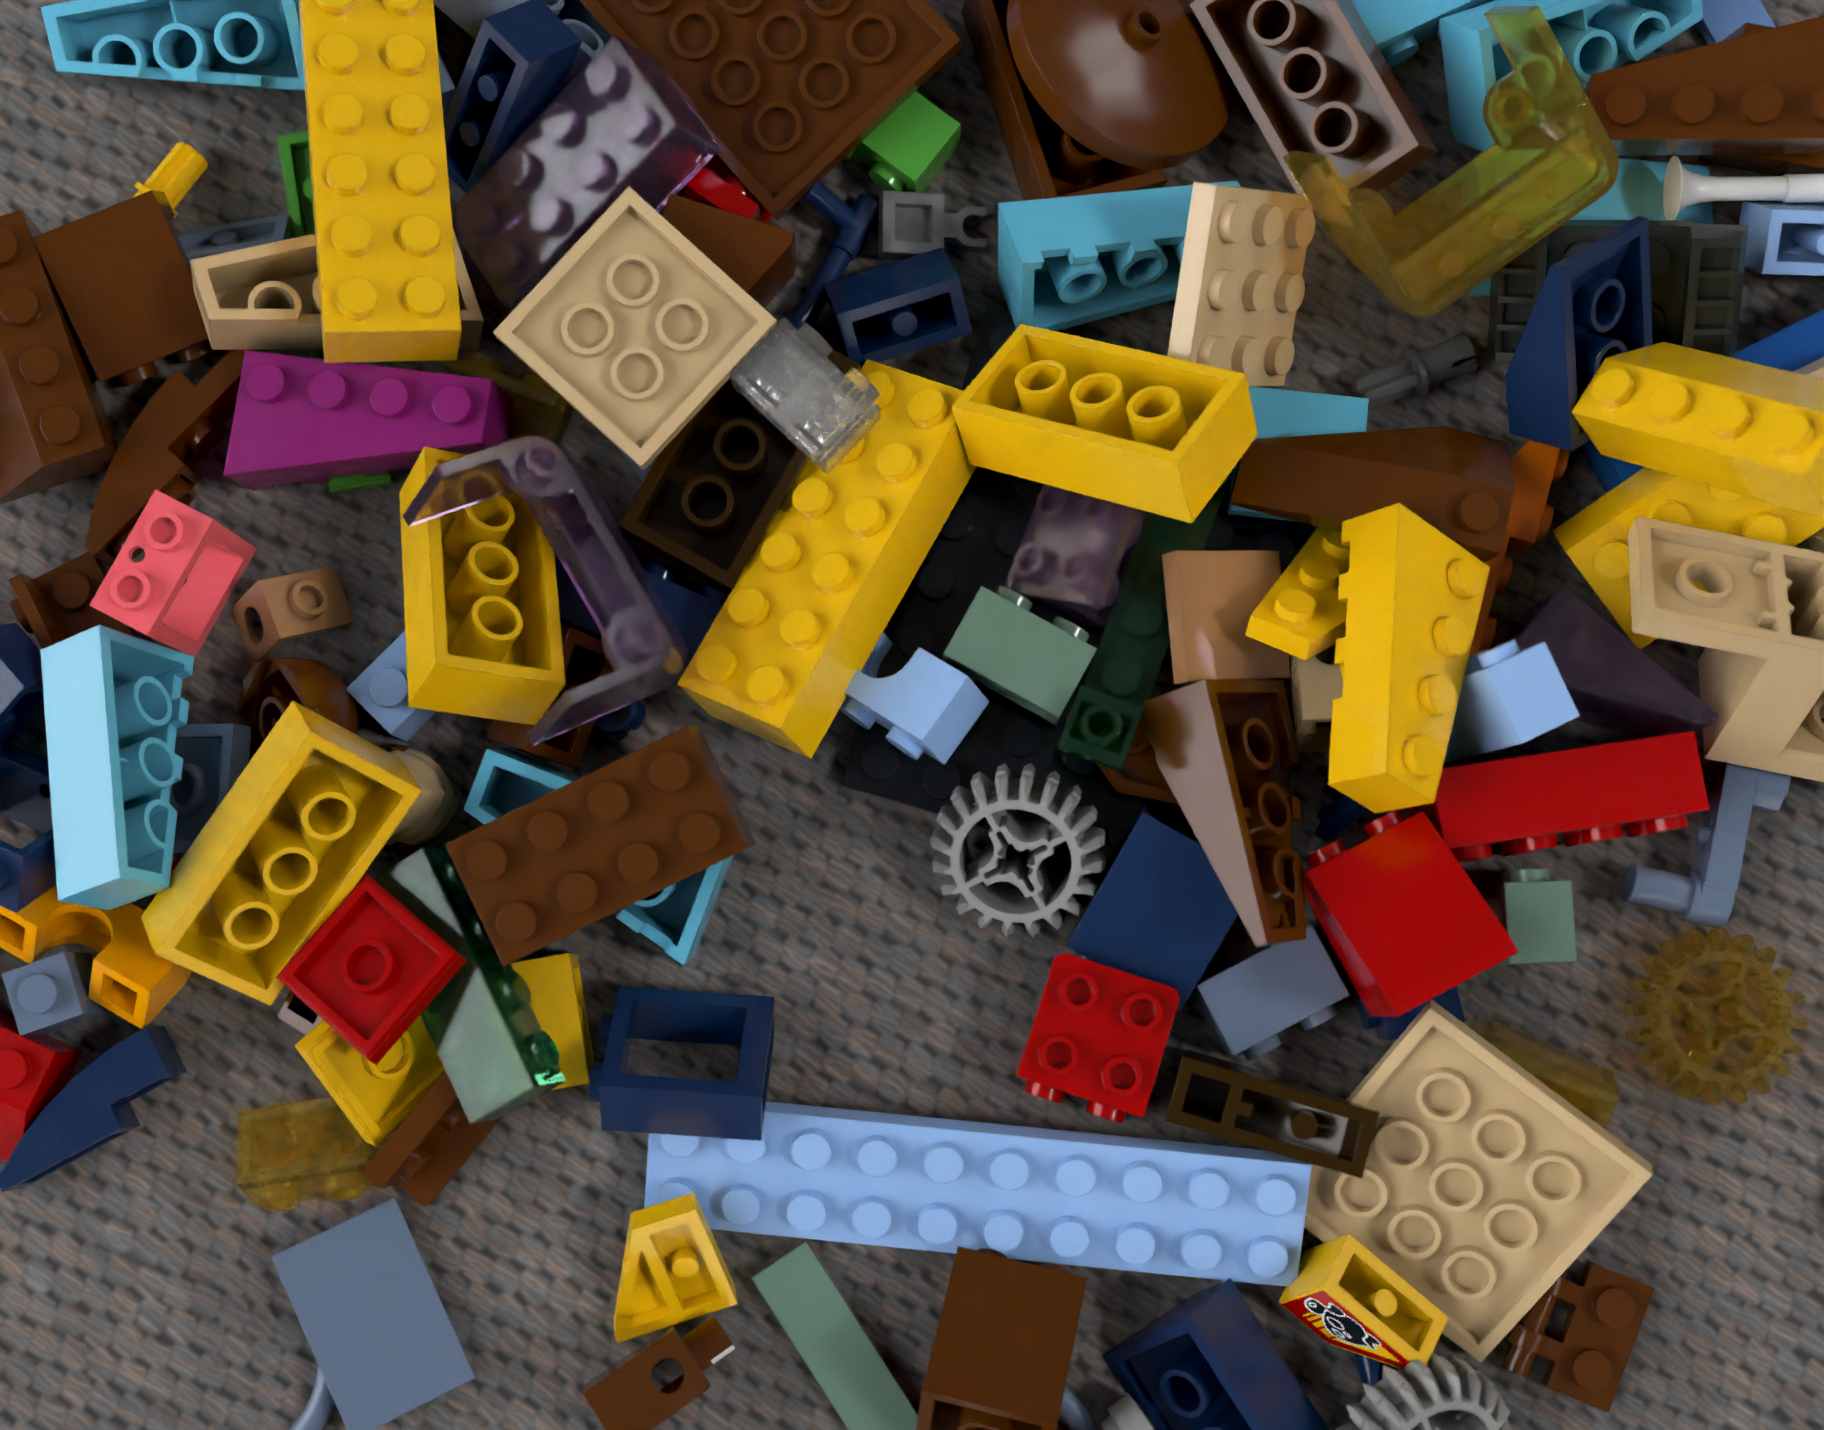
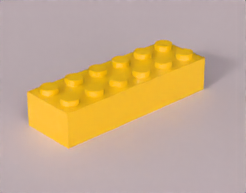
[299,0,461,363]
[677,359,977,759]

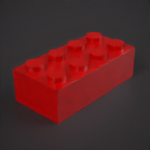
[1409,731,1709,863]

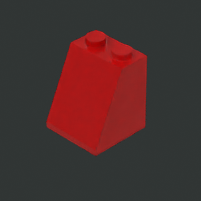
[1303,809,1519,1017]

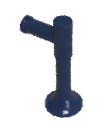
[782,180,879,337]

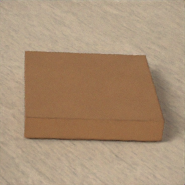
[1162,550,1291,684]

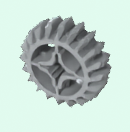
[930,763,1106,938]
[1336,1352,1513,1430]

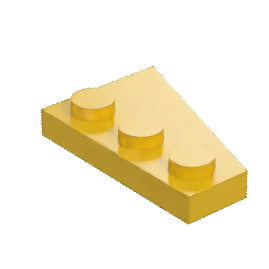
[1245,527,1350,661]

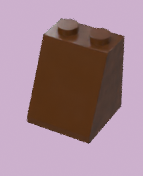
[662,193,797,308]
[916,1246,1087,1430]

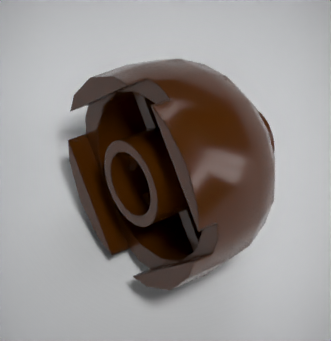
[238,656,361,762]

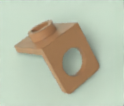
[232,567,354,664]

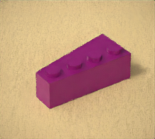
[223,350,514,491]

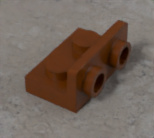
[9,551,138,649]
[362,1065,510,1206]

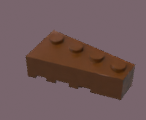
[1580,16,1824,156]

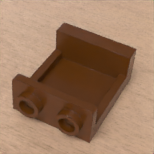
[32,190,217,388]

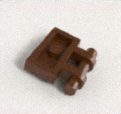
[1502,1261,1655,1413]

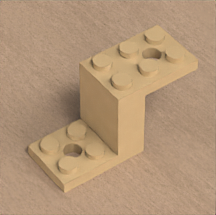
[1628,516,1824,782]

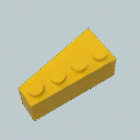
[1328,503,1490,813]

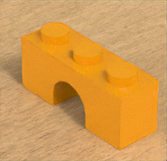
[0,884,192,1029]

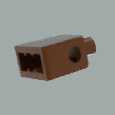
[583,1315,735,1430]

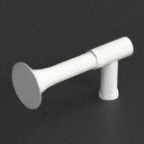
[1663,155,1824,220]

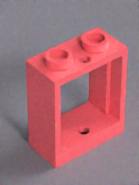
[90,489,257,658]

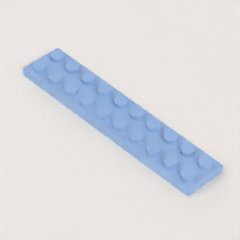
[644,1101,1312,1287]

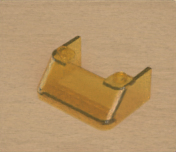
[1283,6,1619,317]

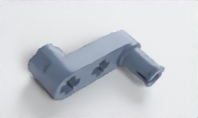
[1622,760,1791,929]

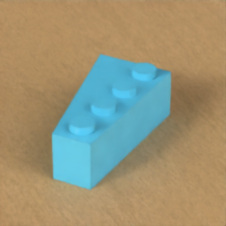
[41,0,305,91]
[998,180,1241,331]
[40,625,194,910]
[463,747,734,966]

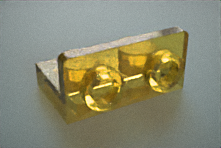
[237,1096,380,1211]

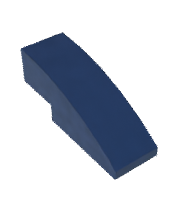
[0,1026,187,1192]

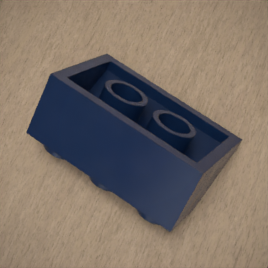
[1103,1278,1329,1430]

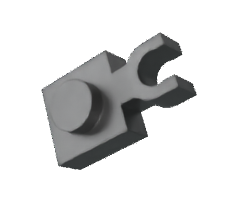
[878,190,987,259]

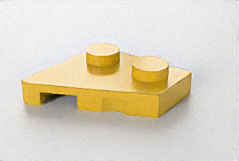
[613,1192,737,1343]

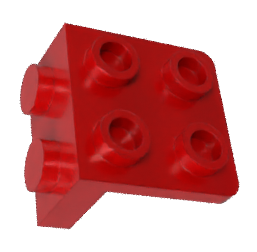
[1014,953,1180,1124]

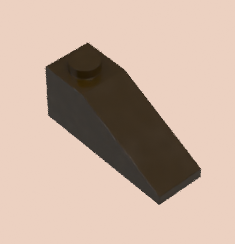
[1165,1049,1379,1178]

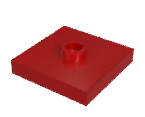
[276,874,467,1065]

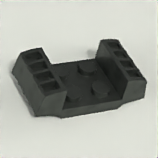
[1488,220,1749,363]

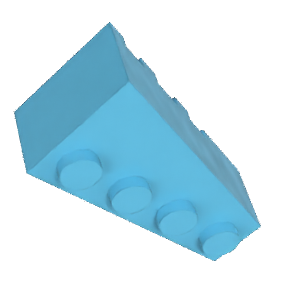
[1439,0,1703,153]

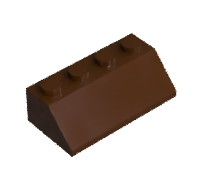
[0,209,118,505]

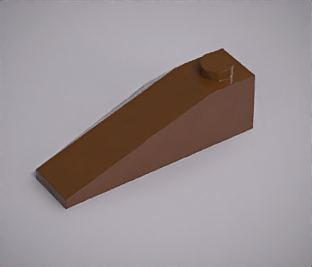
[1229,426,1515,563]
[1143,679,1306,947]

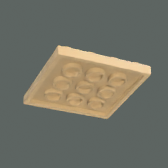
[1304,999,1653,1363]

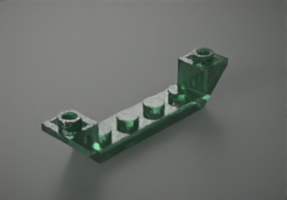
[1057,468,1234,772]

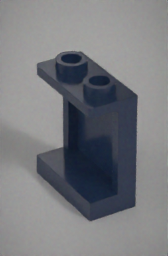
[1066,800,1238,1011]

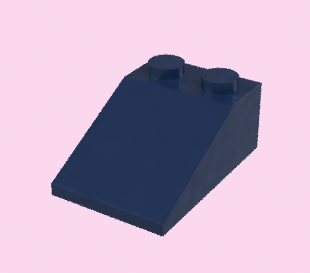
[1505,216,1653,452]

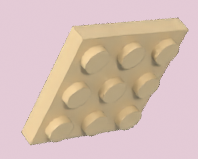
[1167,182,1315,387]
[493,187,778,471]

